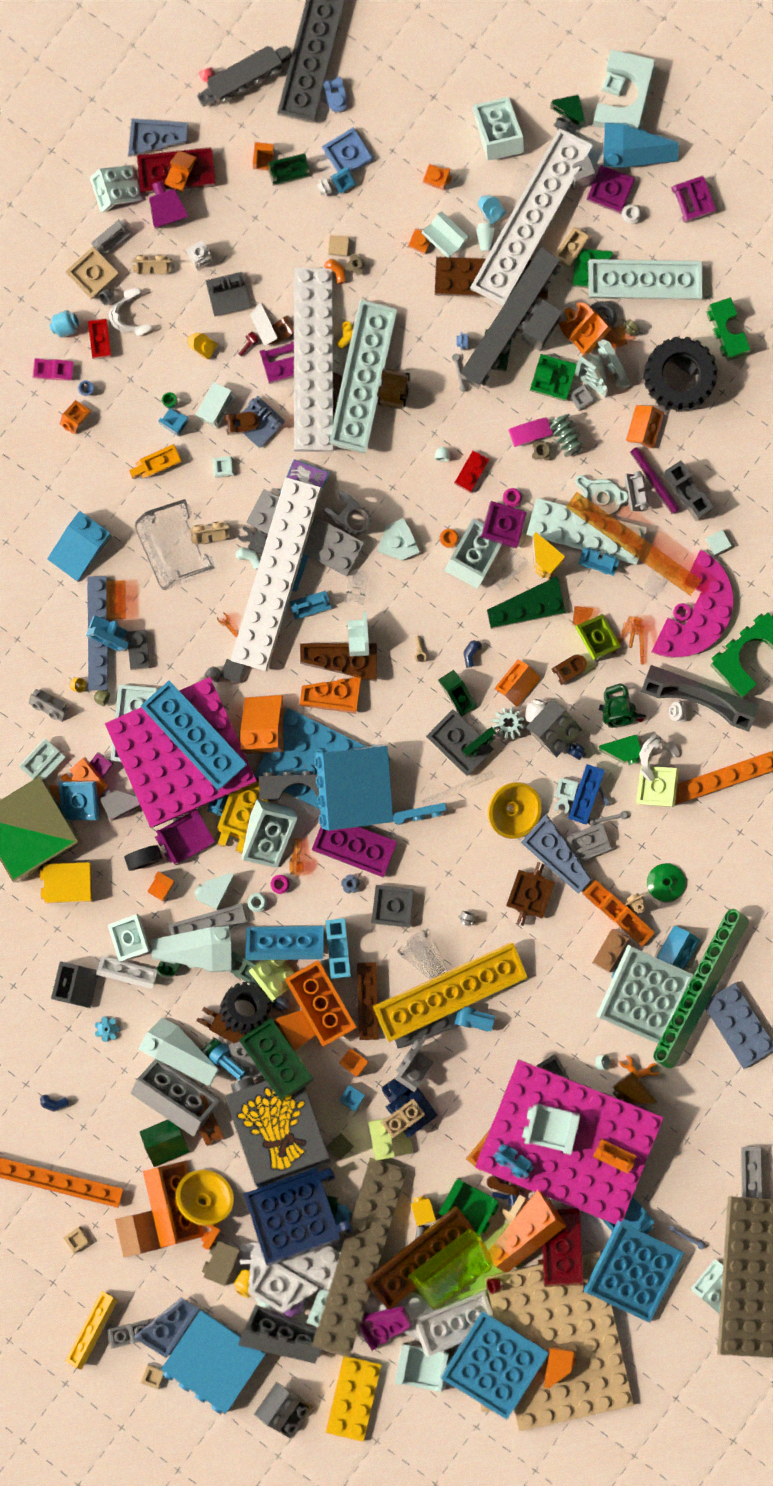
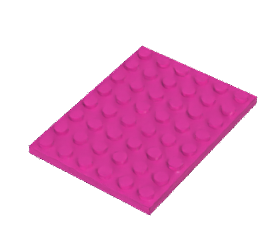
[475,1059,664,1224]

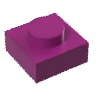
[90,752,114,779]

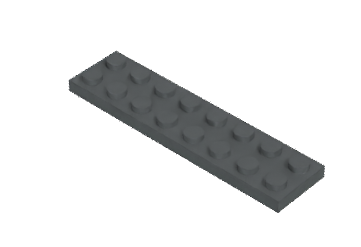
[277,0,345,123]

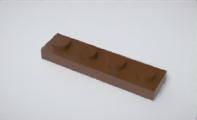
[357,962,379,1040]

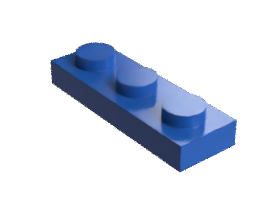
[568,764,605,824]

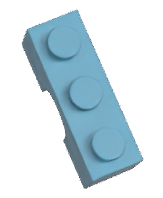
[325,918,351,979]

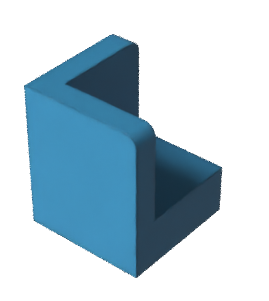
[158,409,189,436]

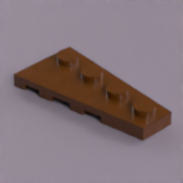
[300,643,377,682]

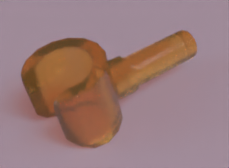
[217,612,238,638]

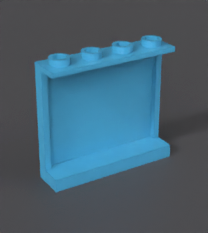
[314,744,393,831]
[161,1309,266,1414]

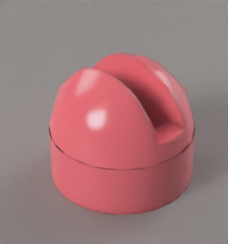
[199,67,215,83]

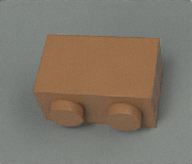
[592,929,629,973]

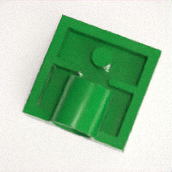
[530,354,577,402]

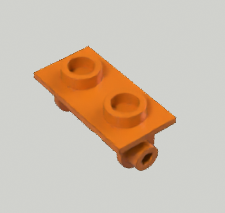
[593,1139,637,1174]

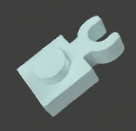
[554,778,578,814]

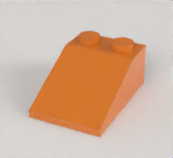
[240,695,284,754]

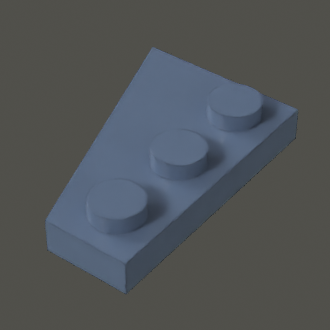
[134,1297,199,1358]

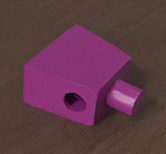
[149,181,188,229]

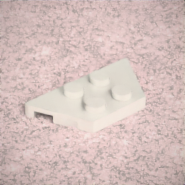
[248,1249,318,1313]

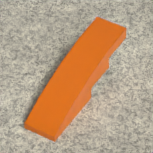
[582,879,655,947]

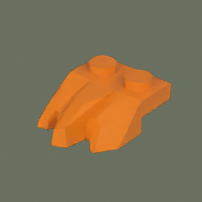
[558,302,612,355]

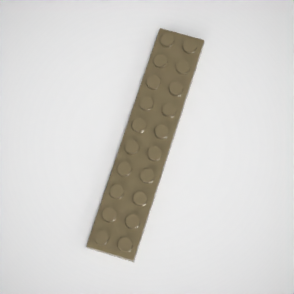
[312,1158,407,1358]

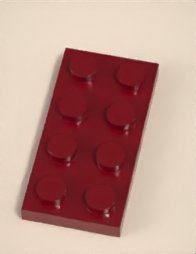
[137,147,216,194]
[542,1208,583,1287]

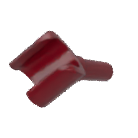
[238,331,258,357]

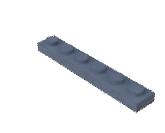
[87,576,108,691]

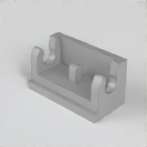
[572,156,595,190]

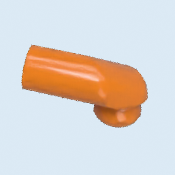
[324,259,346,284]

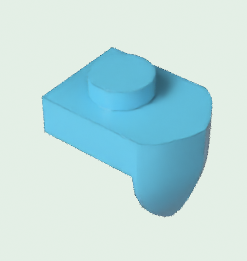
[478,195,506,224]

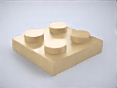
[65,246,119,300]

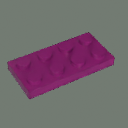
[312,826,397,878]

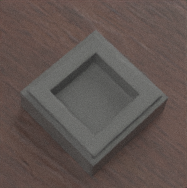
[221,659,245,683]

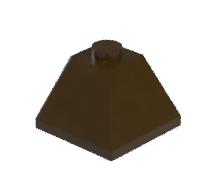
[612,1072,657,1104]

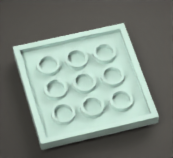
[596,945,693,1043]

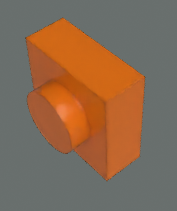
[408,228,431,254]

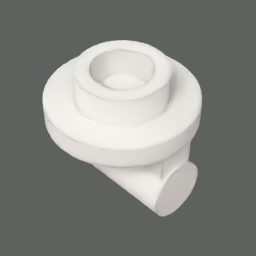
[669,702,687,722]

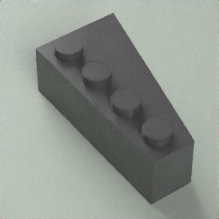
[238,1304,321,1364]

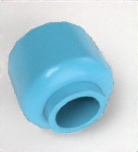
[50,310,79,338]

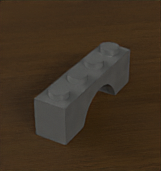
[259,771,319,801]

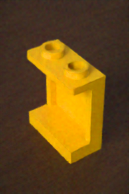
[40,862,92,904]

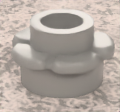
[458,911,476,927]

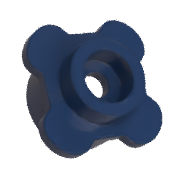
[568,743,587,760]

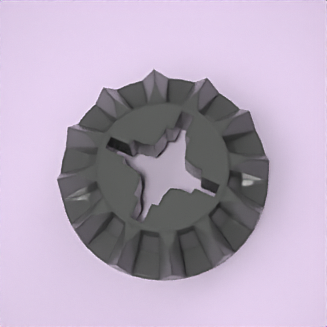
[591,301,617,328]

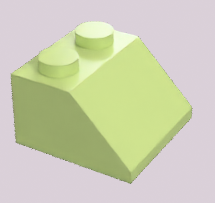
[369,1119,413,1160]

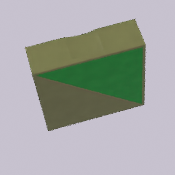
[0,776,83,883]

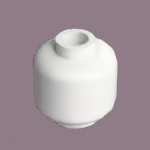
[525,699,548,722]

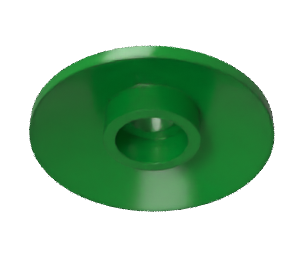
[647,863,685,902]

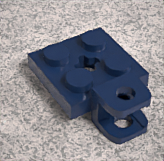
[382,1077,438,1138]

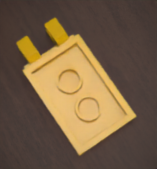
[217,780,268,854]

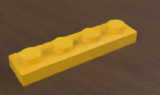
[65,1291,118,1370]

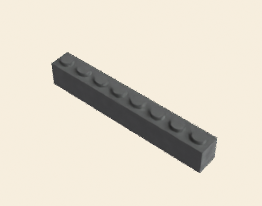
[460,247,561,389]

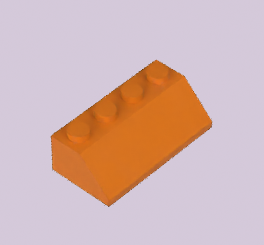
[285,960,357,1047]
[143,1161,204,1247]

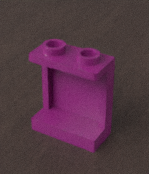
[155,809,215,866]

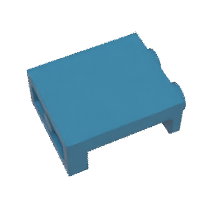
[602,1196,655,1234]

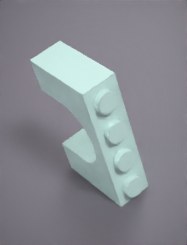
[592,49,657,130]

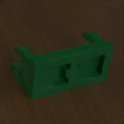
[268,153,309,186]

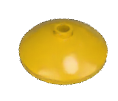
[487,782,542,839]
[176,1170,234,1226]

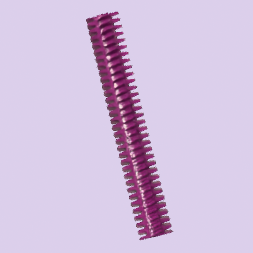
[630,447,680,514]

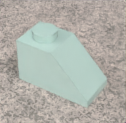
[195,873,234,910]

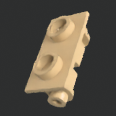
[132,254,171,274]
[189,521,230,545]
[624,893,645,915]

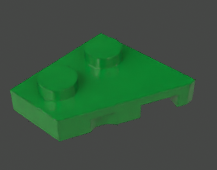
[572,249,612,288]

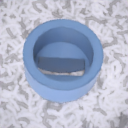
[78,380,94,396]

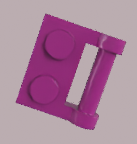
[671,176,716,223]
[259,341,294,384]

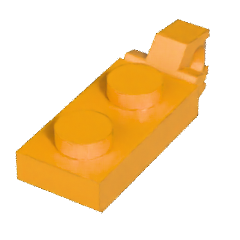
[129,444,182,479]

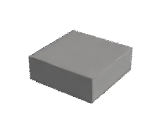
[568,384,595,411]

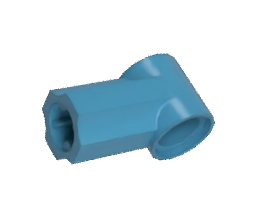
[454,1007,495,1032]

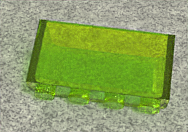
[408,1228,493,1309]

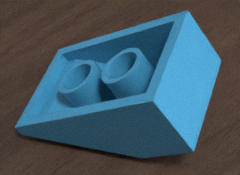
[47,511,112,582]

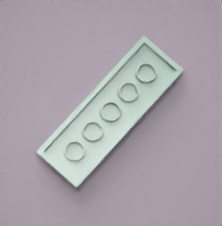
[588,259,702,300]
[526,498,647,565]

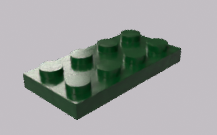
[239,1019,314,1102]

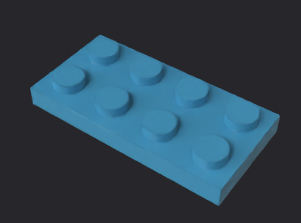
[246,926,324,960]

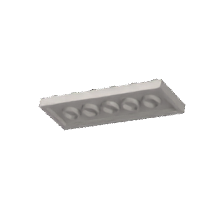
[246,489,365,576]

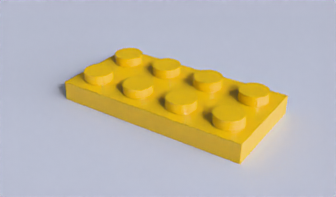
[325,1356,382,1442]

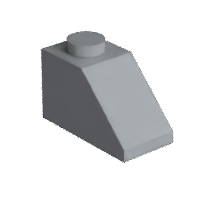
[100,790,140,821]

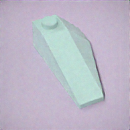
[574,353,608,397]
[150,926,231,973]
[138,1018,219,1086]

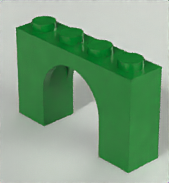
[710,612,773,698]

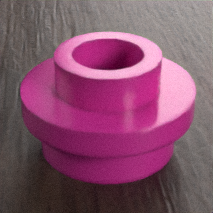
[503,488,522,507]
[270,875,290,894]

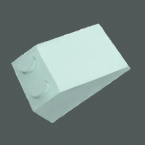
[472,97,524,161]
[444,518,502,589]
[242,799,298,868]

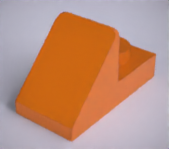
[165,151,196,192]

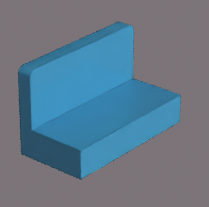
[656,926,700,970]

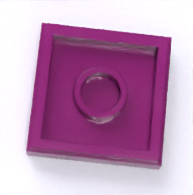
[586,164,635,214]
[480,501,527,549]

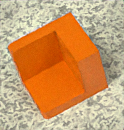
[252,142,274,171]
[148,872,175,902]
[339,1049,368,1077]

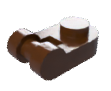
[267,315,294,346]
[224,412,259,435]
[551,654,587,685]
[486,1176,521,1196]

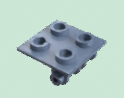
[234,396,285,449]

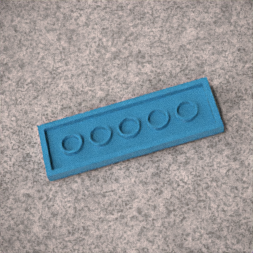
[141,680,247,791]

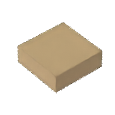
[328,235,349,257]
[63,1226,90,1253]
[140,1364,164,1390]

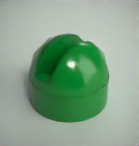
[162,392,178,409]

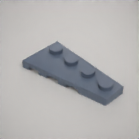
[521,814,592,894]

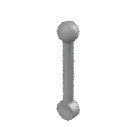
[452,354,467,392]
[588,811,627,826]

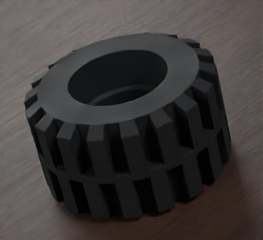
[219,982,271,1035]

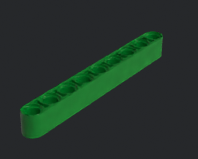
[653,909,749,1069]

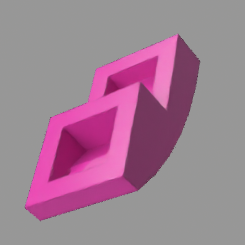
[32,358,73,381]
[508,417,553,447]

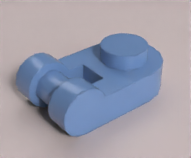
[323,77,347,113]

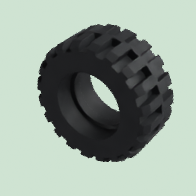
[644,336,718,412]

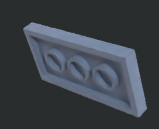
[705,983,773,1069]

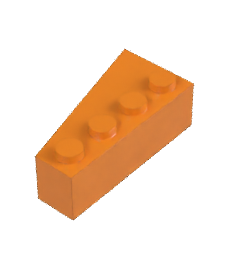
[487,1190,566,1273]

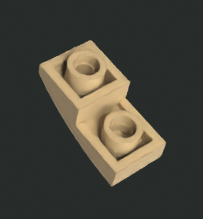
[381,1099,425,1138]

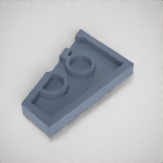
[128,118,188,157]

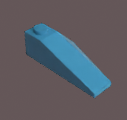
[602,122,679,167]

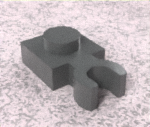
[238,527,268,555]

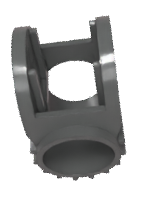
[323,490,372,536]

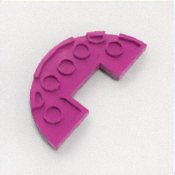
[651,549,733,658]

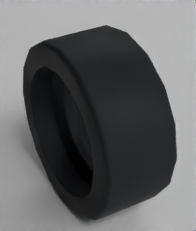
[124,845,163,871]

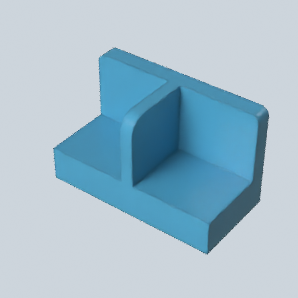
[86,615,129,652]

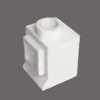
[186,240,213,271]

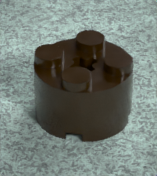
[377,368,411,410]

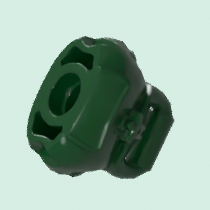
[602,683,637,728]

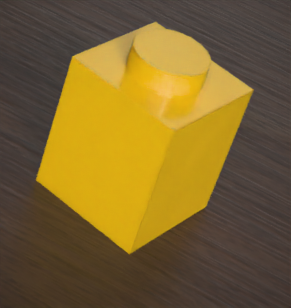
[410,1195,436,1226]

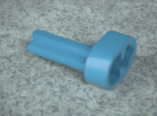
[209,1044,247,1080]

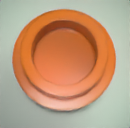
[440,529,459,548]

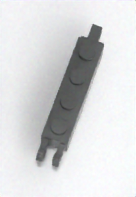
[197,45,291,107]

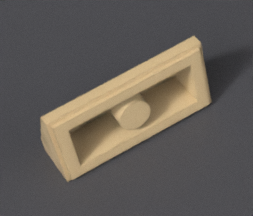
[555,226,590,268]

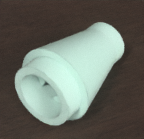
[476,223,495,251]

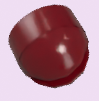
[486,1277,503,1294]

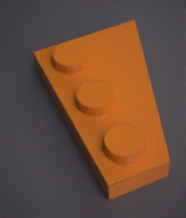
[299,677,361,714]

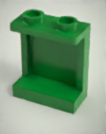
[438,1178,499,1235]

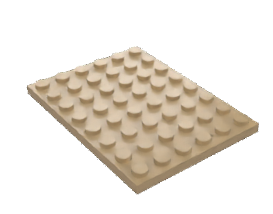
[485,1251,634,1431]

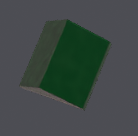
[139,1119,190,1167]

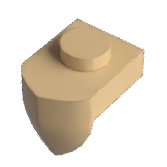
[501,1195,528,1222]

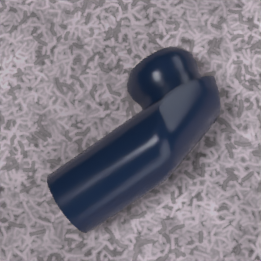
[463,640,482,668]
[40,1094,69,1112]

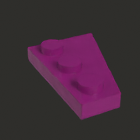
[359,1306,413,1351]

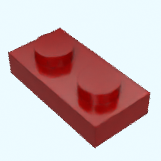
[88,319,111,359]
[454,450,489,493]

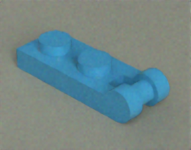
[393,803,446,825]

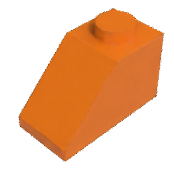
[544,1346,577,1389]

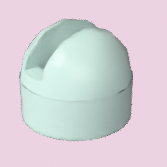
[435,447,450,462]
[595,1055,611,1070]

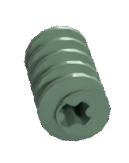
[549,414,584,457]

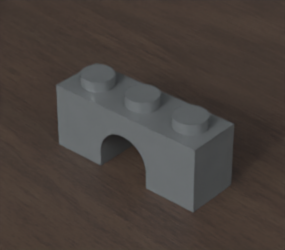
[664,460,713,521]

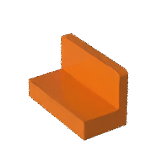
[626,405,664,448]
[494,659,540,707]

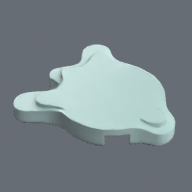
[575,475,628,517]

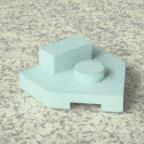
[377,518,420,561]

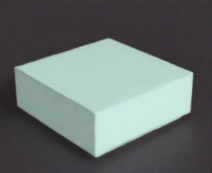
[601,72,626,97]
[213,456,234,478]
[705,529,731,556]

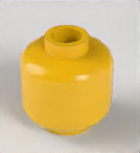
[234,1269,254,1299]

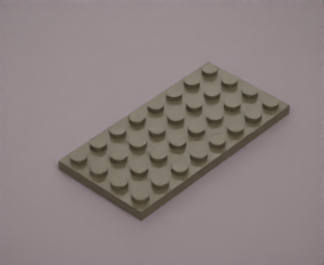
[717,1196,773,1358]

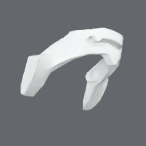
[109,288,152,336]
[640,735,680,782]

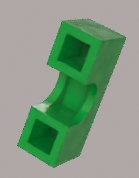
[706,297,750,361]

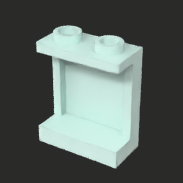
[522,1103,580,1154]
[395,1343,451,1393]

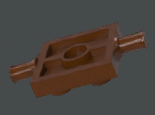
[506,862,555,926]

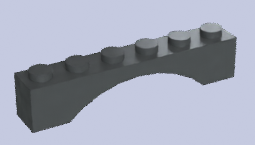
[641,665,759,732]

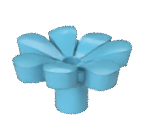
[95,1016,120,1042]

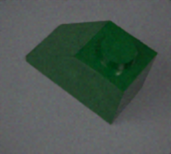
[438,669,477,717]

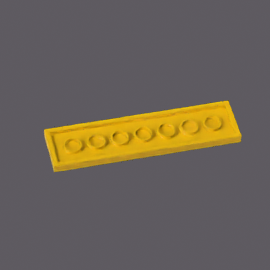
[373,942,528,1042]

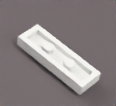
[96,956,158,989]

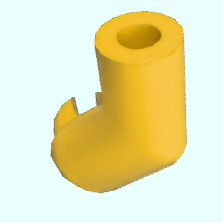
[336,321,354,350]

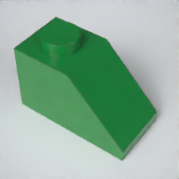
[598,734,641,765]

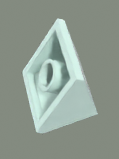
[108,914,150,962]

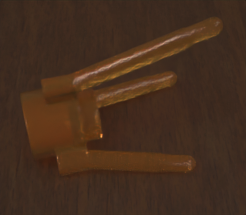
[612,616,645,665]

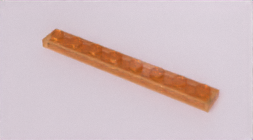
[566,492,702,596]

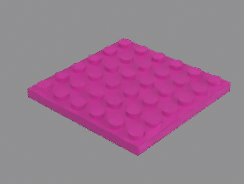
[105,677,257,828]

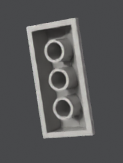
[130,1059,220,1137]

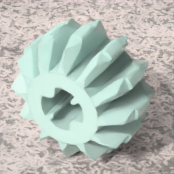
[492,707,525,740]

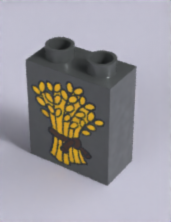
[225,1077,332,1188]

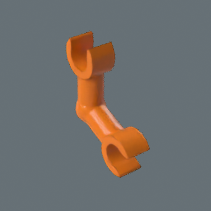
[619,1055,660,1079]

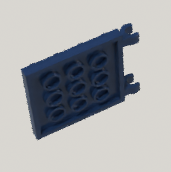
[243,1167,353,1266]

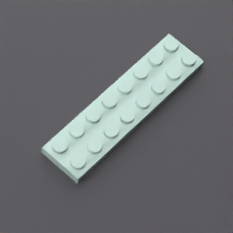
[329,300,397,454]

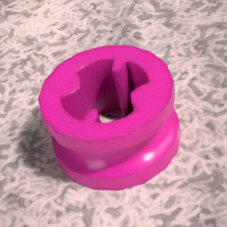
[673,603,691,621]

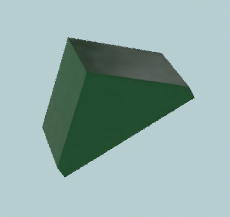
[550,94,585,128]

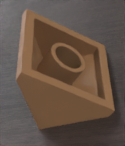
[115,1210,161,1257]

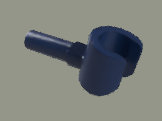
[492,1192,518,1206]

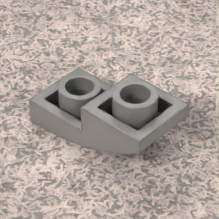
[106,1320,148,1349]

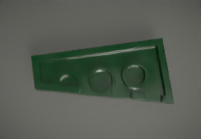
[487,576,565,629]

